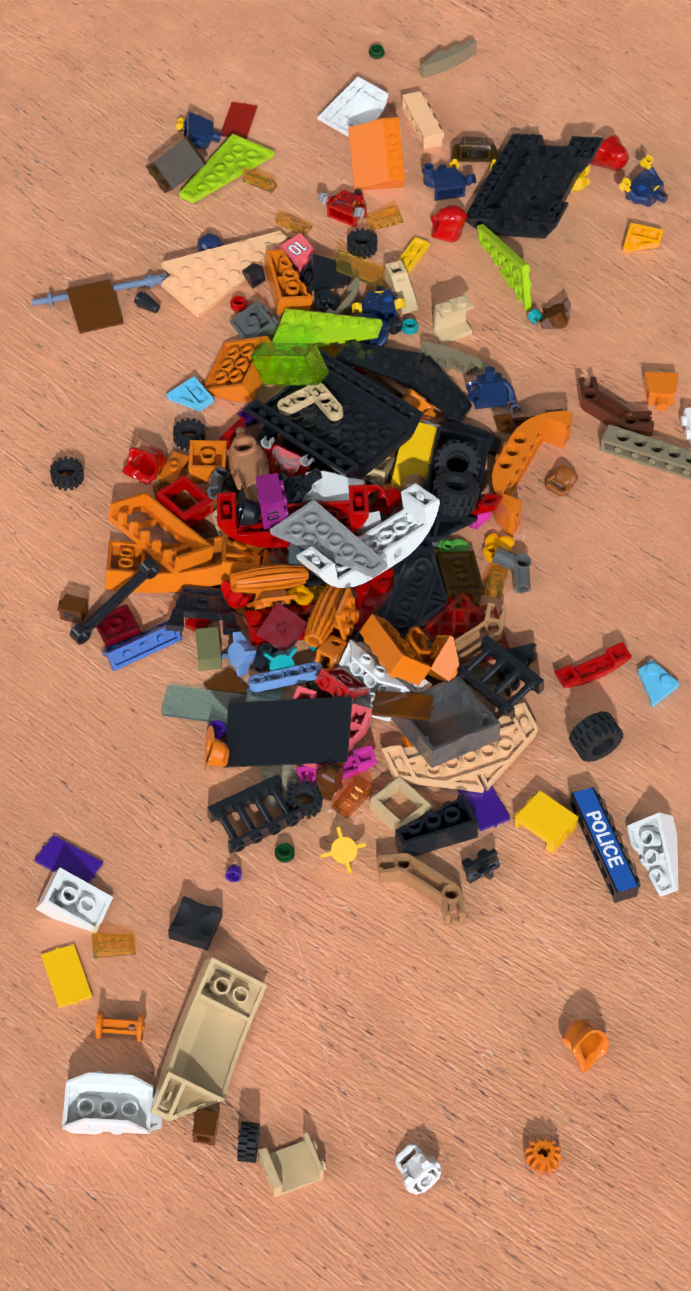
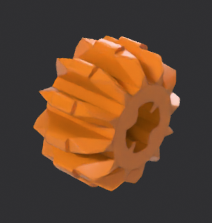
[524,1136,562,1175]

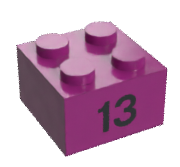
[255,473,289,529]

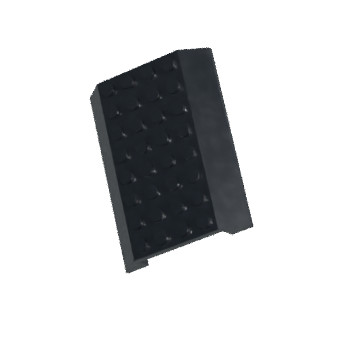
[243,349,423,479]

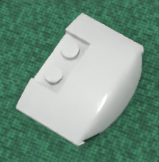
[317,77,388,137]

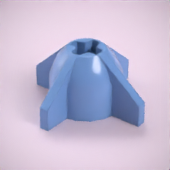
[221,632,256,677]

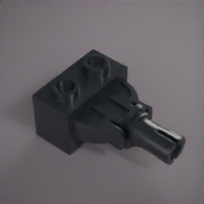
[278,468,322,504]

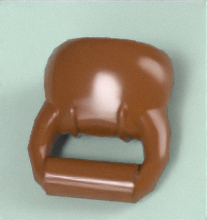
[545,465,578,497]

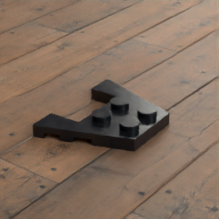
[166,586,241,635]

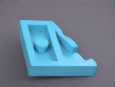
[166,376,214,412]
[638,660,680,707]

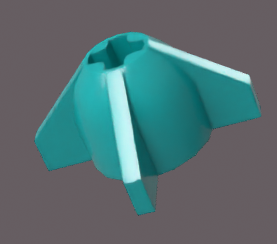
[263,645,298,675]

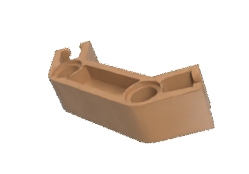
[426,603,507,664]
[377,853,466,926]

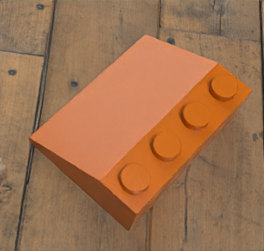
[348,117,405,191]
[203,336,277,402]

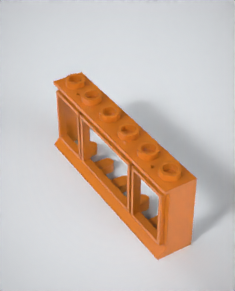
[108,492,214,576]

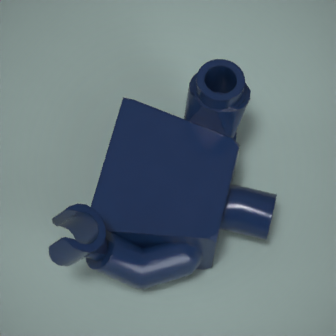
[422,163,477,201]
[466,367,521,414]

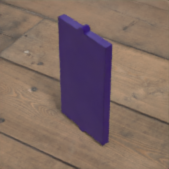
[457,777,510,831]
[34,836,103,883]

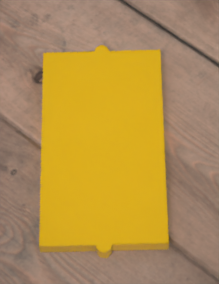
[41,944,92,1008]

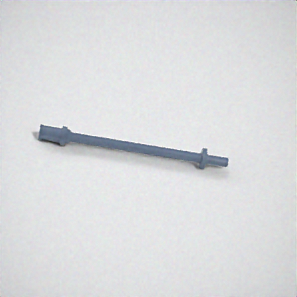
[32,273,167,308]

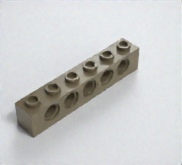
[600,424,691,480]

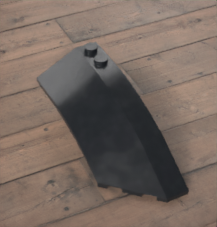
[424,426,490,543]

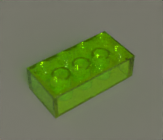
[250,343,329,386]

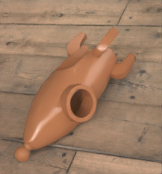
[229,427,269,504]

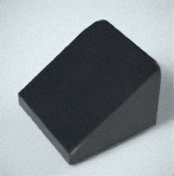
[242,263,266,289]

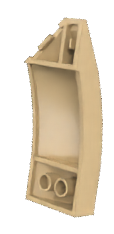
[150,957,267,1121]

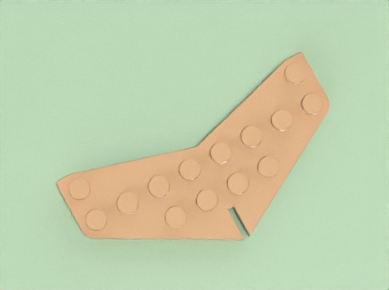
[381,702,538,793]

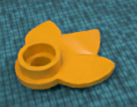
[483,533,515,562]

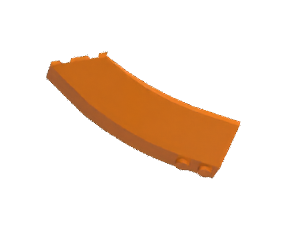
[104,533,260,593]

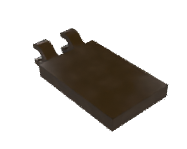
[436,551,484,610]

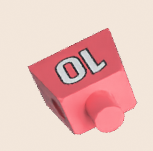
[276,233,315,272]

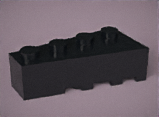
[395,793,478,857]

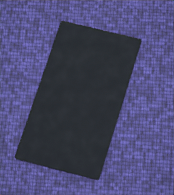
[223,697,353,768]

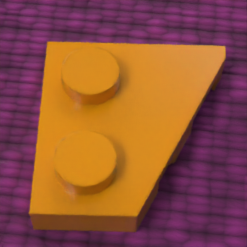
[623,223,664,253]

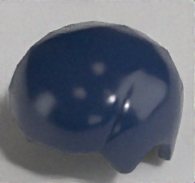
[197,233,223,252]

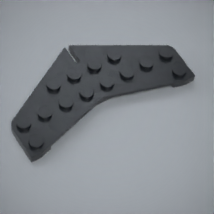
[335,341,472,423]
[354,540,448,647]

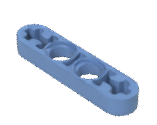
[248,662,323,692]

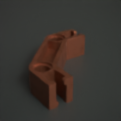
[577,377,654,436]

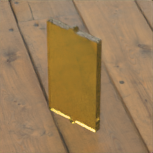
[335,250,385,287]

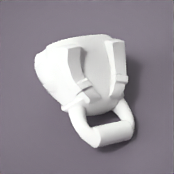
[395,1144,441,1195]

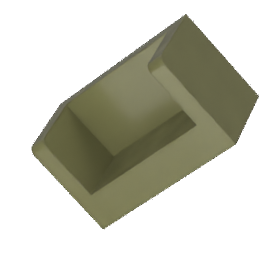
[195,627,222,671]

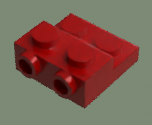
[315,667,370,703]

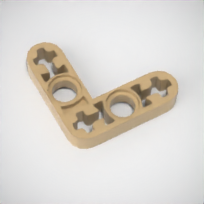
[277,382,344,421]

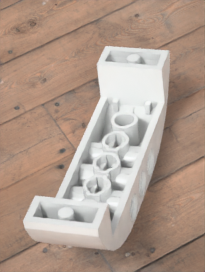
[296,483,440,588]

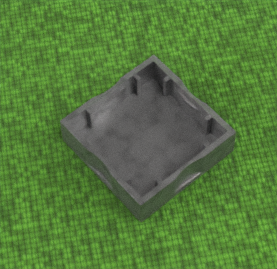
[391,676,500,768]

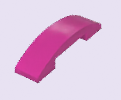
[296,745,377,786]

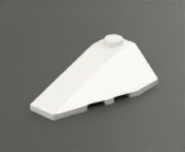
[627,813,679,896]

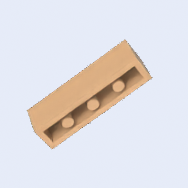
[402,91,444,150]

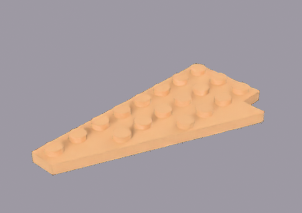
[161,231,289,318]

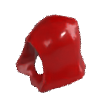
[591,135,629,171]
[431,205,467,242]
[123,445,168,484]
[367,483,402,516]

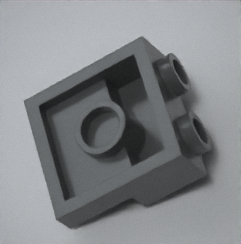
[229,301,279,339]

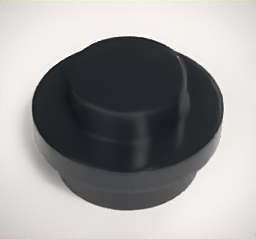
[387,317,402,335]

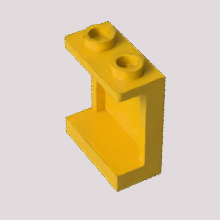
[514,791,578,854]

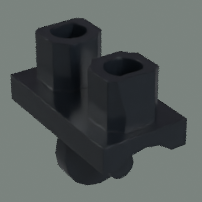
[461,848,500,884]

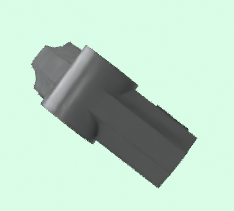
[206,467,239,500]
[492,547,531,594]

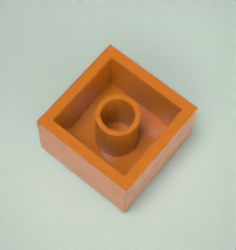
[189,440,227,482]

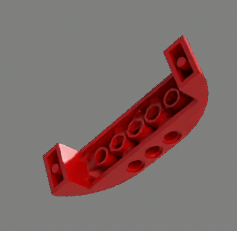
[217,484,369,548]

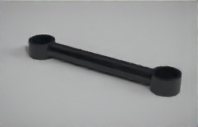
[70,557,161,645]

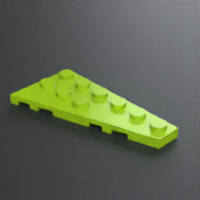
[179,134,275,204]
[477,224,532,312]
[272,308,383,354]

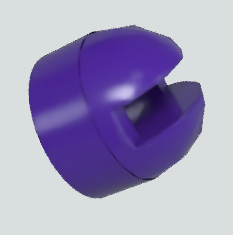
[225,864,242,882]

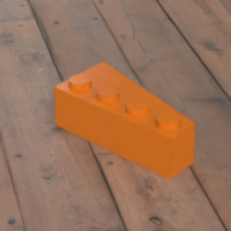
[264,249,313,314]
[360,614,432,686]

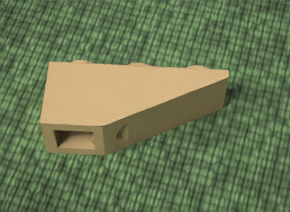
[385,260,419,314]

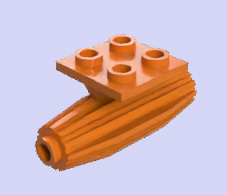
[230,564,309,610]
[304,584,359,648]

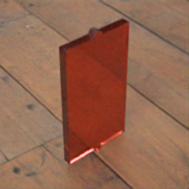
[221,102,258,140]

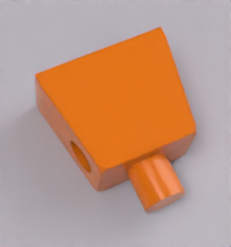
[643,371,679,411]
[315,635,349,669]

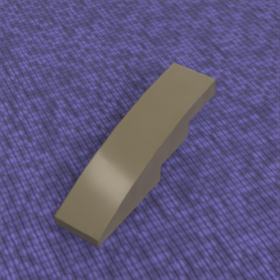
[421,39,477,78]
[421,341,490,376]

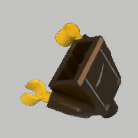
[449,136,498,172]

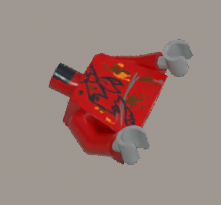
[317,189,367,227]
[261,436,315,477]

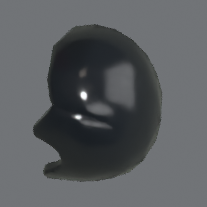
[314,288,341,313]

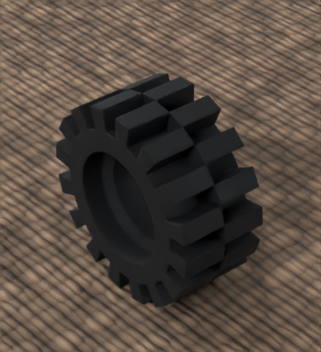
[347,228,378,259]
[173,418,206,452]
[50,456,84,491]
[286,780,323,819]
[237,1121,260,1163]

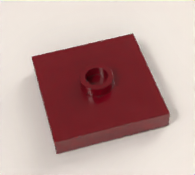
[255,602,307,651]
[96,604,141,648]

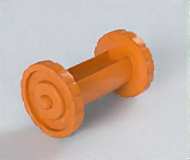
[95,1011,145,1042]

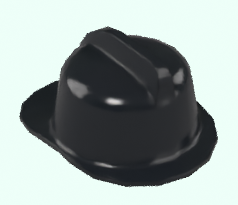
[237,487,260,529]

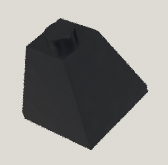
[299,254,352,291]

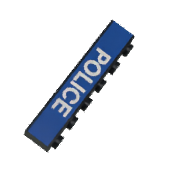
[570,787,641,903]

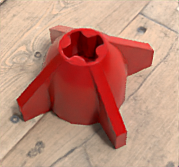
[220,580,256,609]

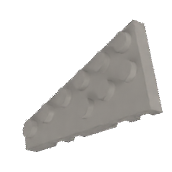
[270,499,388,578]

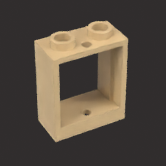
[370,777,433,833]

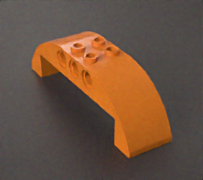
[490,411,573,537]

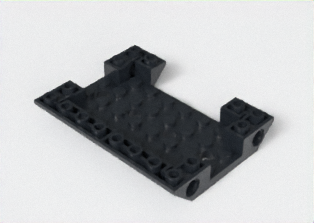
[465,133,604,239]

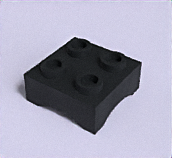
[168,896,223,951]

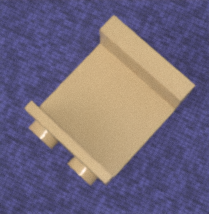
[433,294,474,345]
[258,1132,326,1198]

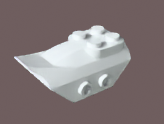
[338,639,411,721]
[62,1071,162,1134]

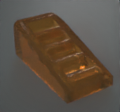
[332,775,373,819]

